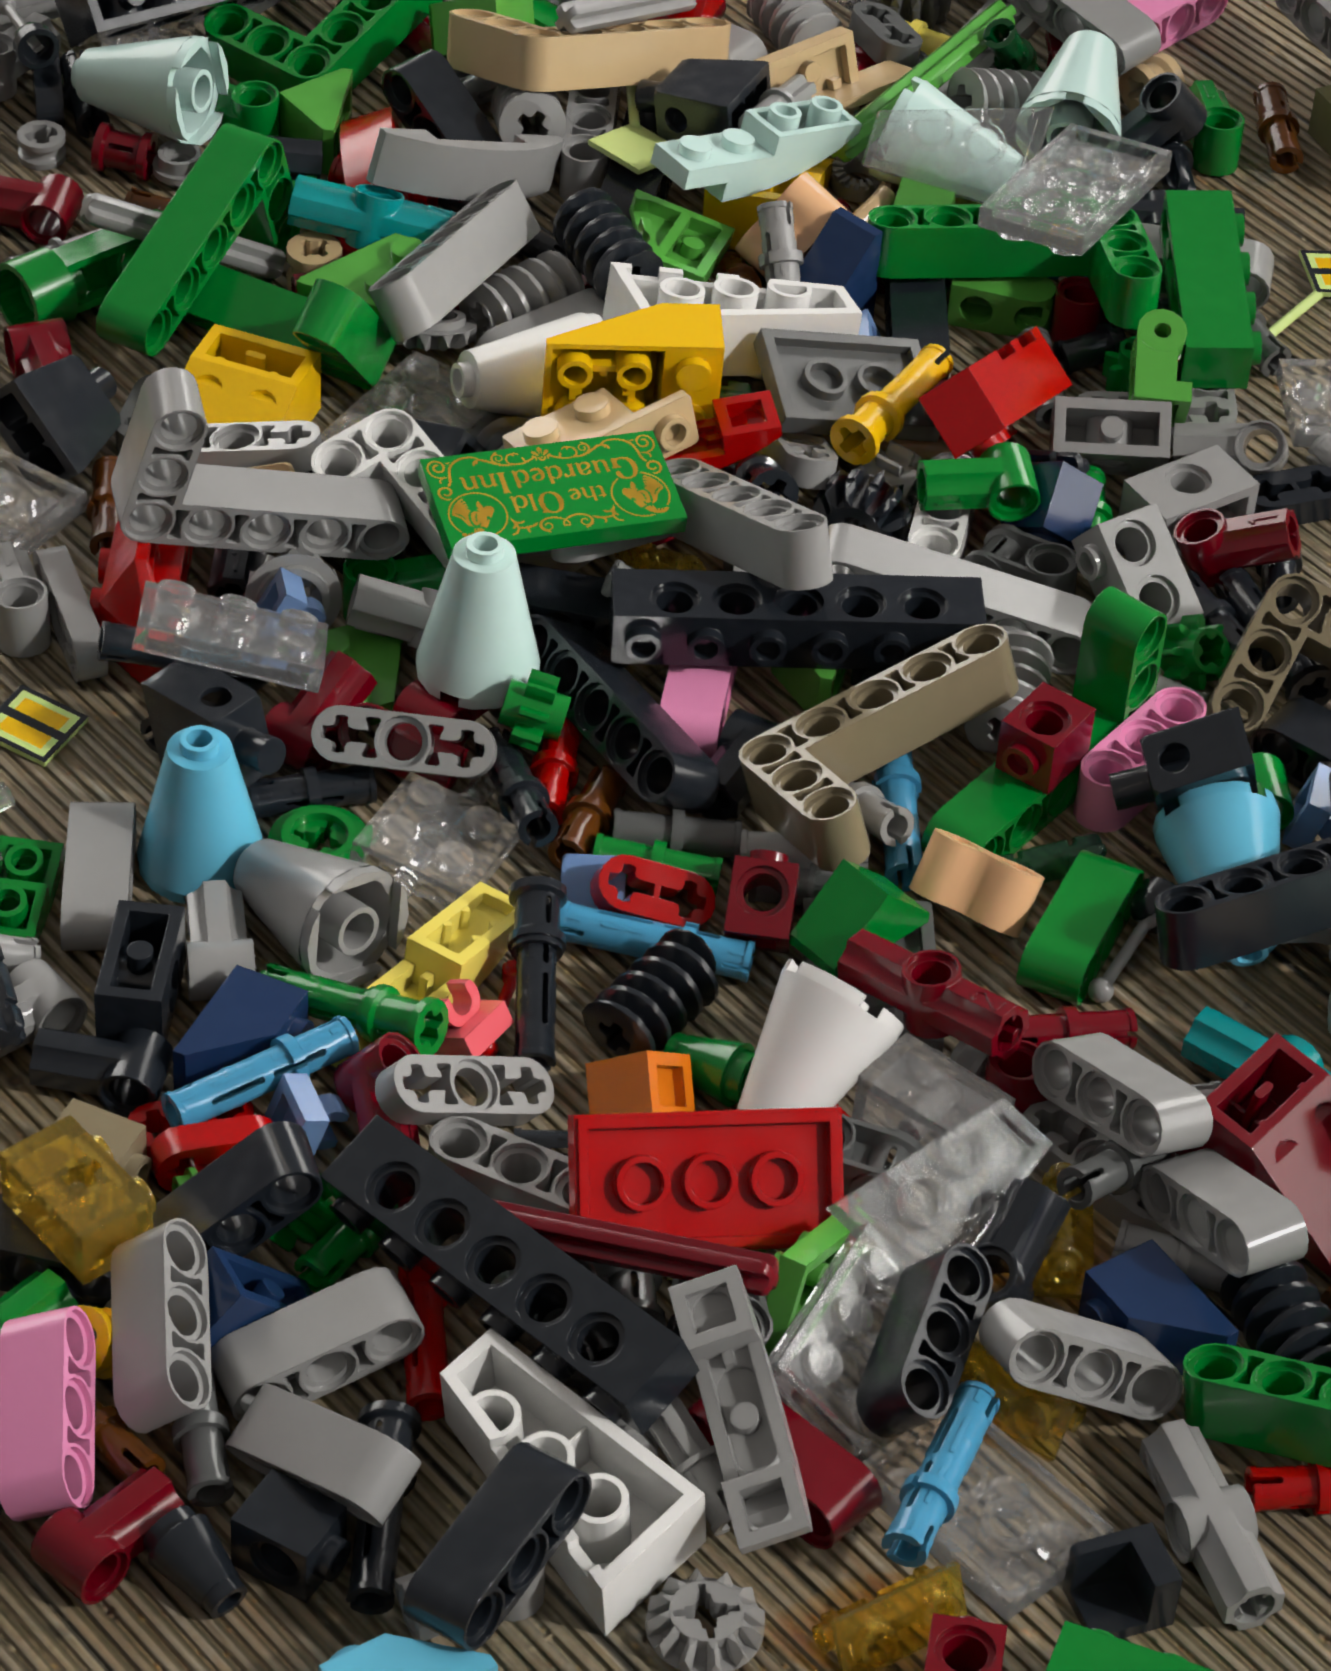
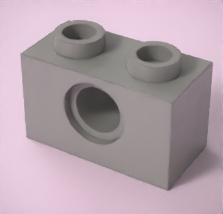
[1049,396,1172,476]
[1118,445,1260,556]

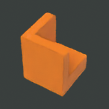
[585,1050,695,1114]

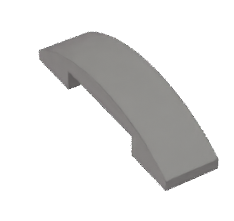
[366,128,564,201]
[668,1265,813,1555]

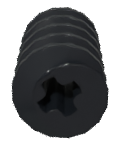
[553,187,664,302]
[582,928,719,1057]
[1219,1261,1331,1368]

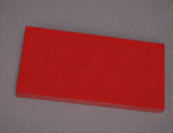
[567,1107,844,1250]

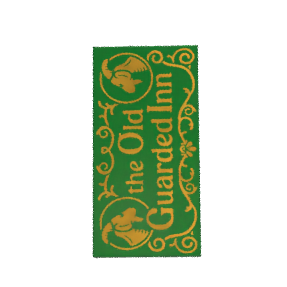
[418,430,688,561]

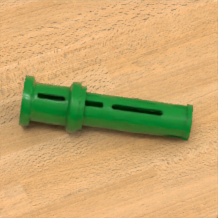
[260,963,449,1055]

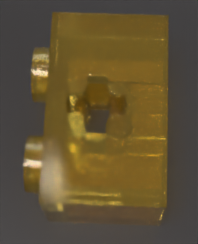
[0,1115,157,1285]

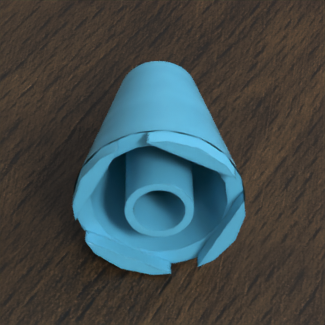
[137,725,263,904]
[1152,781,1281,967]

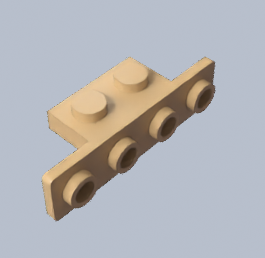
[754,26,912,115]
[502,388,699,459]

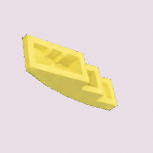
[331,881,515,1068]

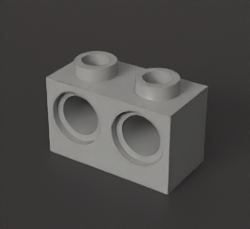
[1071,502,1204,625]

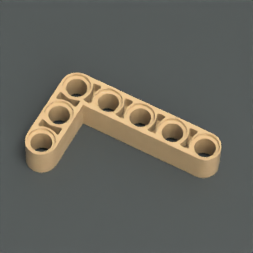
[446,9,731,92]

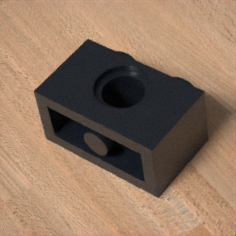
[94,900,186,1040]

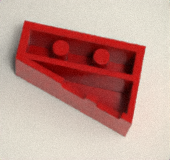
[918,326,1073,459]

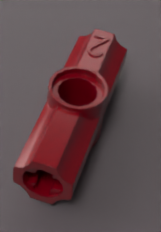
[837,928,1029,1062]

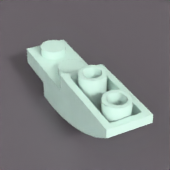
[650,95,862,202]

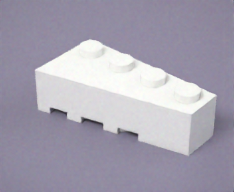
[602,262,862,380]
[440,1328,707,1637]

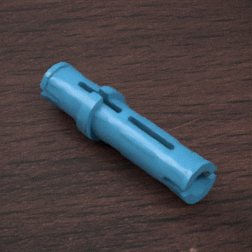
[871,751,922,892]
[560,900,756,983]
[161,1015,359,1128]
[881,1380,1000,1568]

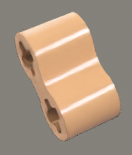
[735,172,847,278]
[909,828,1045,938]

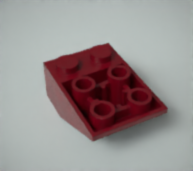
[1175,1032,1331,1278]

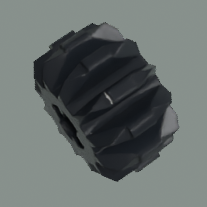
[812,464,914,541]

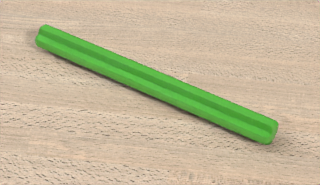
[830,0,1017,162]

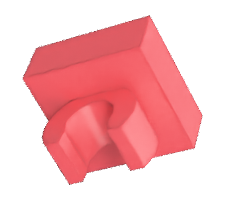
[433,979,514,1056]

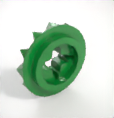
[268,805,371,864]

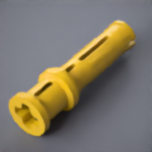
[830,344,954,465]

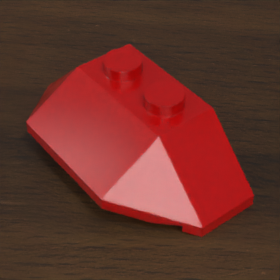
[90,521,195,684]

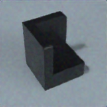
[1062,1523,1183,1639]

